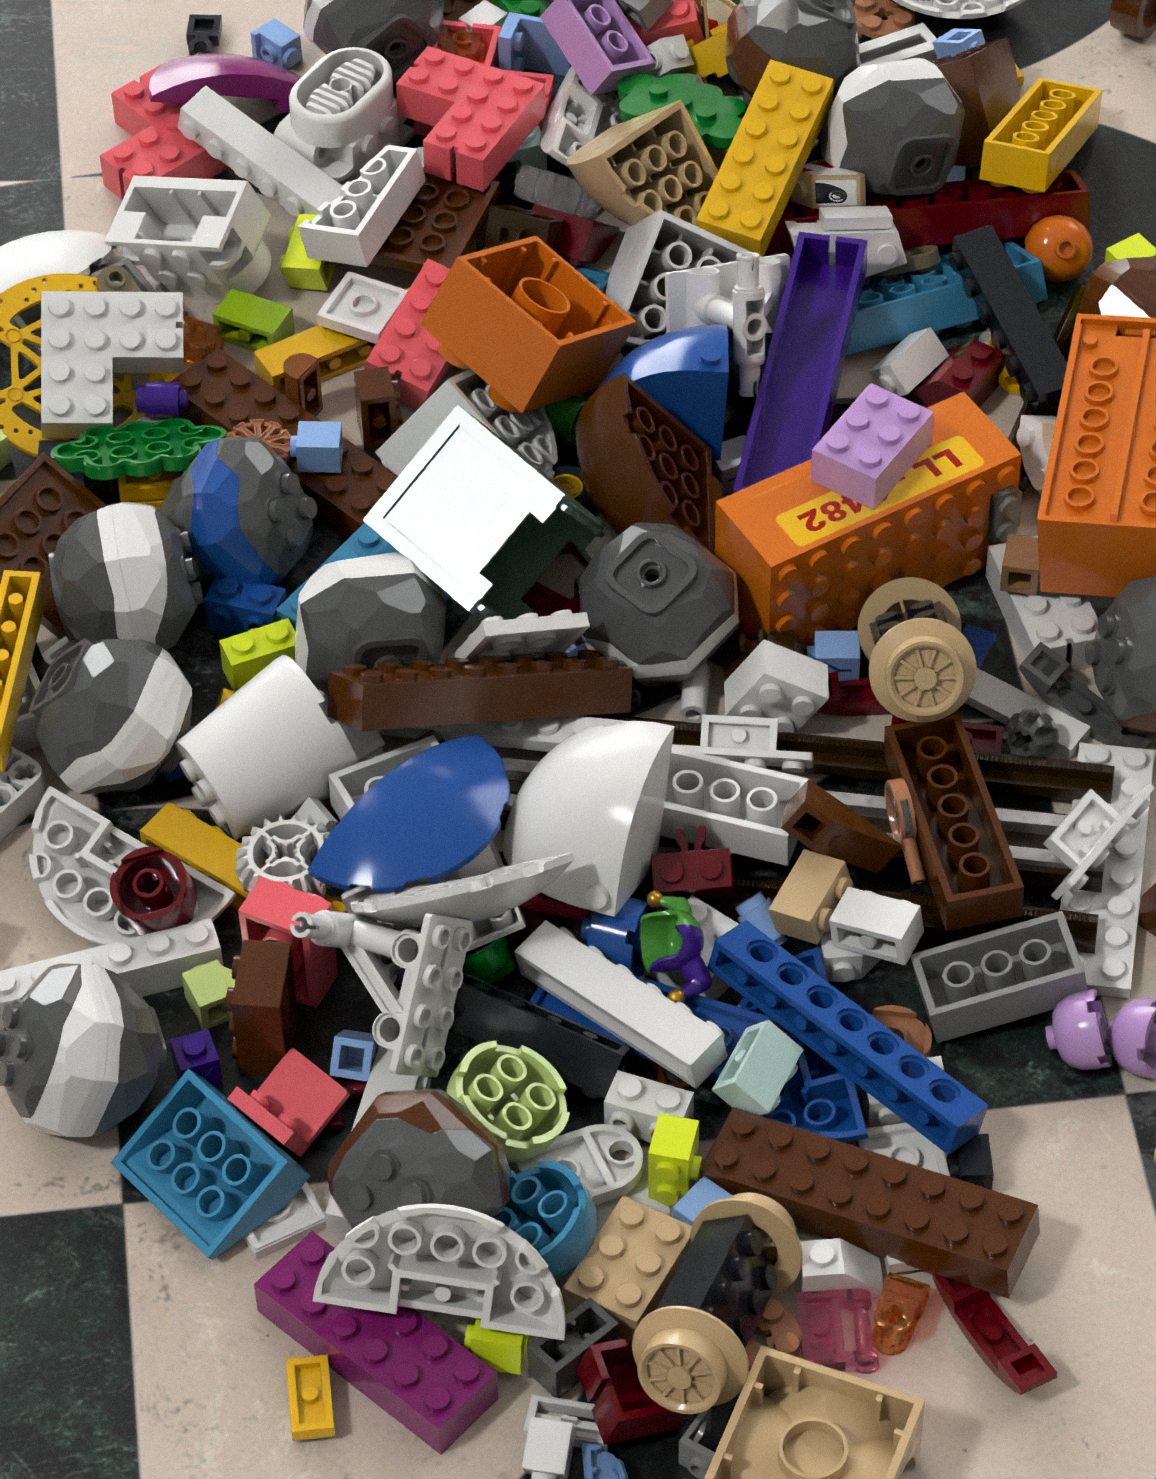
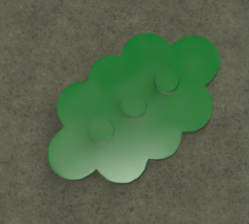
[617,73,746,149]
[50,418,228,480]

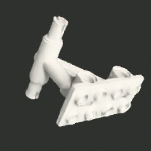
[665,252,790,397]
[290,910,473,1077]

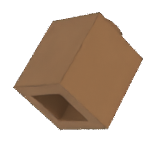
[1000,534,1040,596]

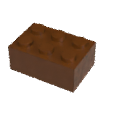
[226,940,299,1077]

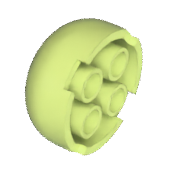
[446,1040,570,1163]

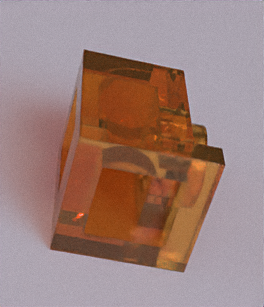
[437,24,487,63]
[183,311,224,365]

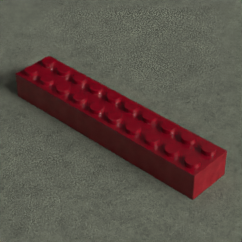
[763,170,1090,259]

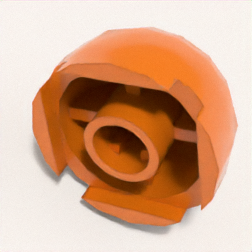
[1024,215,1093,283]

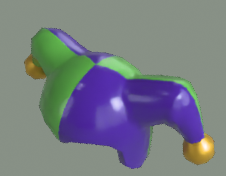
[639,890,712,1003]

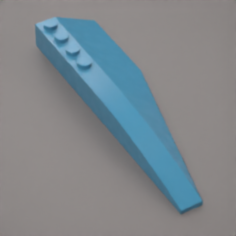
[728,241,1048,370]

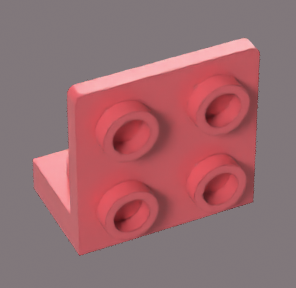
[227,1048,350,1157]

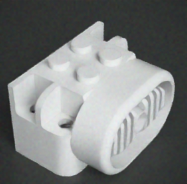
[274,47,415,186]
[104,175,271,304]

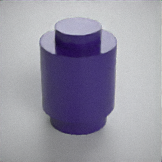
[136,382,189,417]

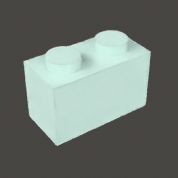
[712,1020,804,1115]

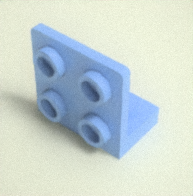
[498,12,571,76]

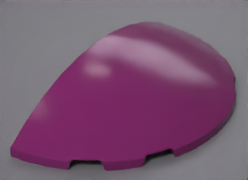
[148,53,302,113]

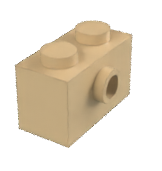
[769,849,853,945]

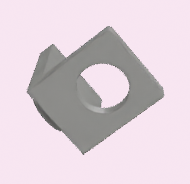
[679,1408,715,1479]

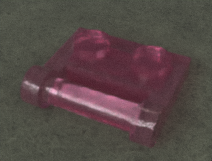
[796,1289,880,1374]

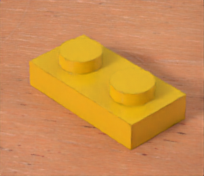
[286,1354,335,1441]

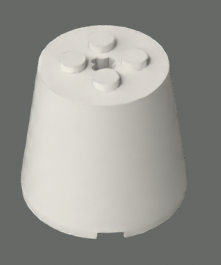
[175,654,359,840]

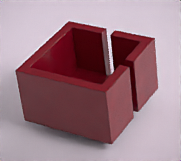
[576,1337,690,1445]

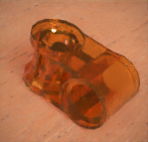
[871,1272,930,1356]

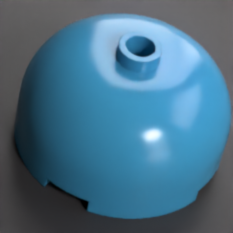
[496,1161,598,1281]

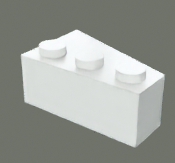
[785,220,907,277]

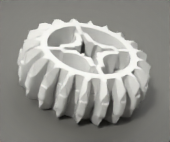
[235,813,334,898]

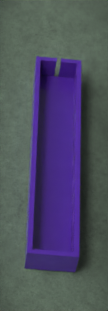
[733,232,868,493]

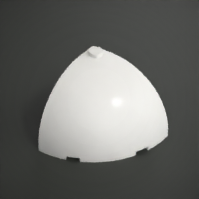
[604,209,761,348]
[375,369,558,479]
[502,721,675,917]

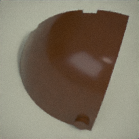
[929,37,1020,170]
[575,373,714,555]

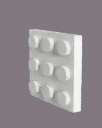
[450,609,590,662]

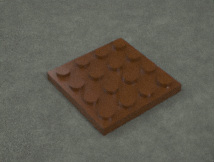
[370,167,501,273]
[0,452,107,640]

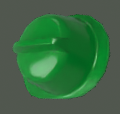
[462,936,515,983]

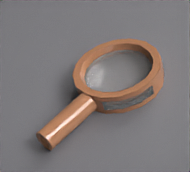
[884,778,927,885]

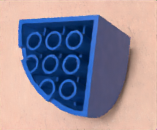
[596,325,729,460]

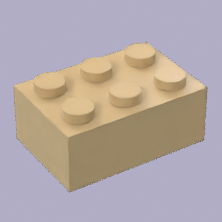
[563,1195,691,1345]

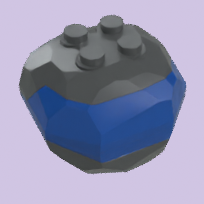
[159,436,317,589]

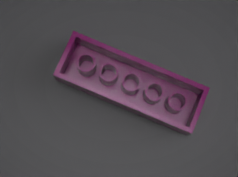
[254,1231,498,1455]

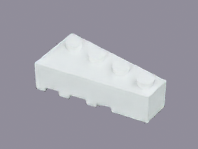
[298,145,426,267]

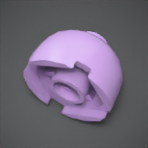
[1045,989,1112,1070]
[1107,998,1156,1079]

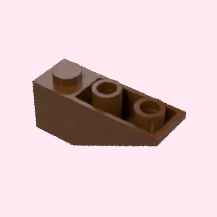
[781,779,902,873]

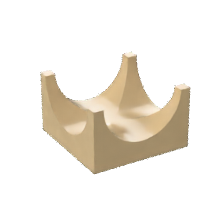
[704,1345,925,1479]

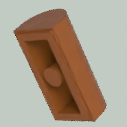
[283,353,323,416]

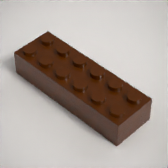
[884,712,1024,931]

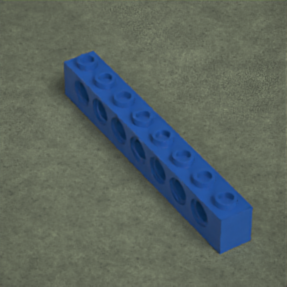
[708,920,989,1155]

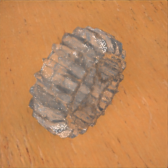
[513,165,601,219]

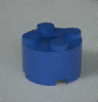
[581,897,657,977]

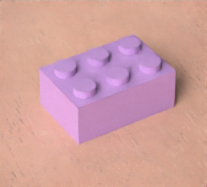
[540,0,656,96]
[811,383,934,510]

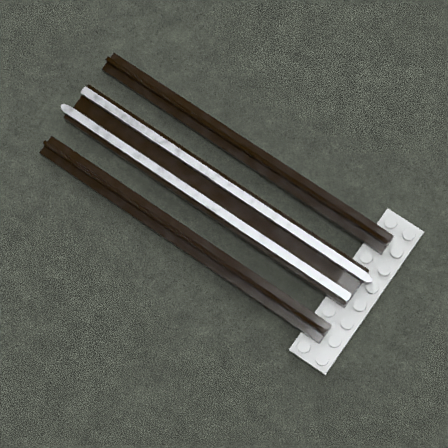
[498,714,1155,999]

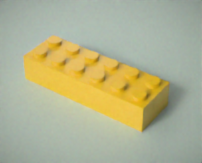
[696,59,834,257]
[979,78,1103,194]

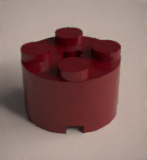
[109,846,197,935]

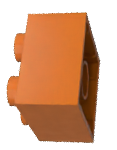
[420,236,637,414]

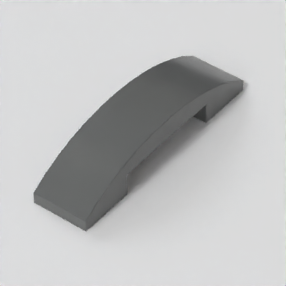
[1019,641,1156,749]

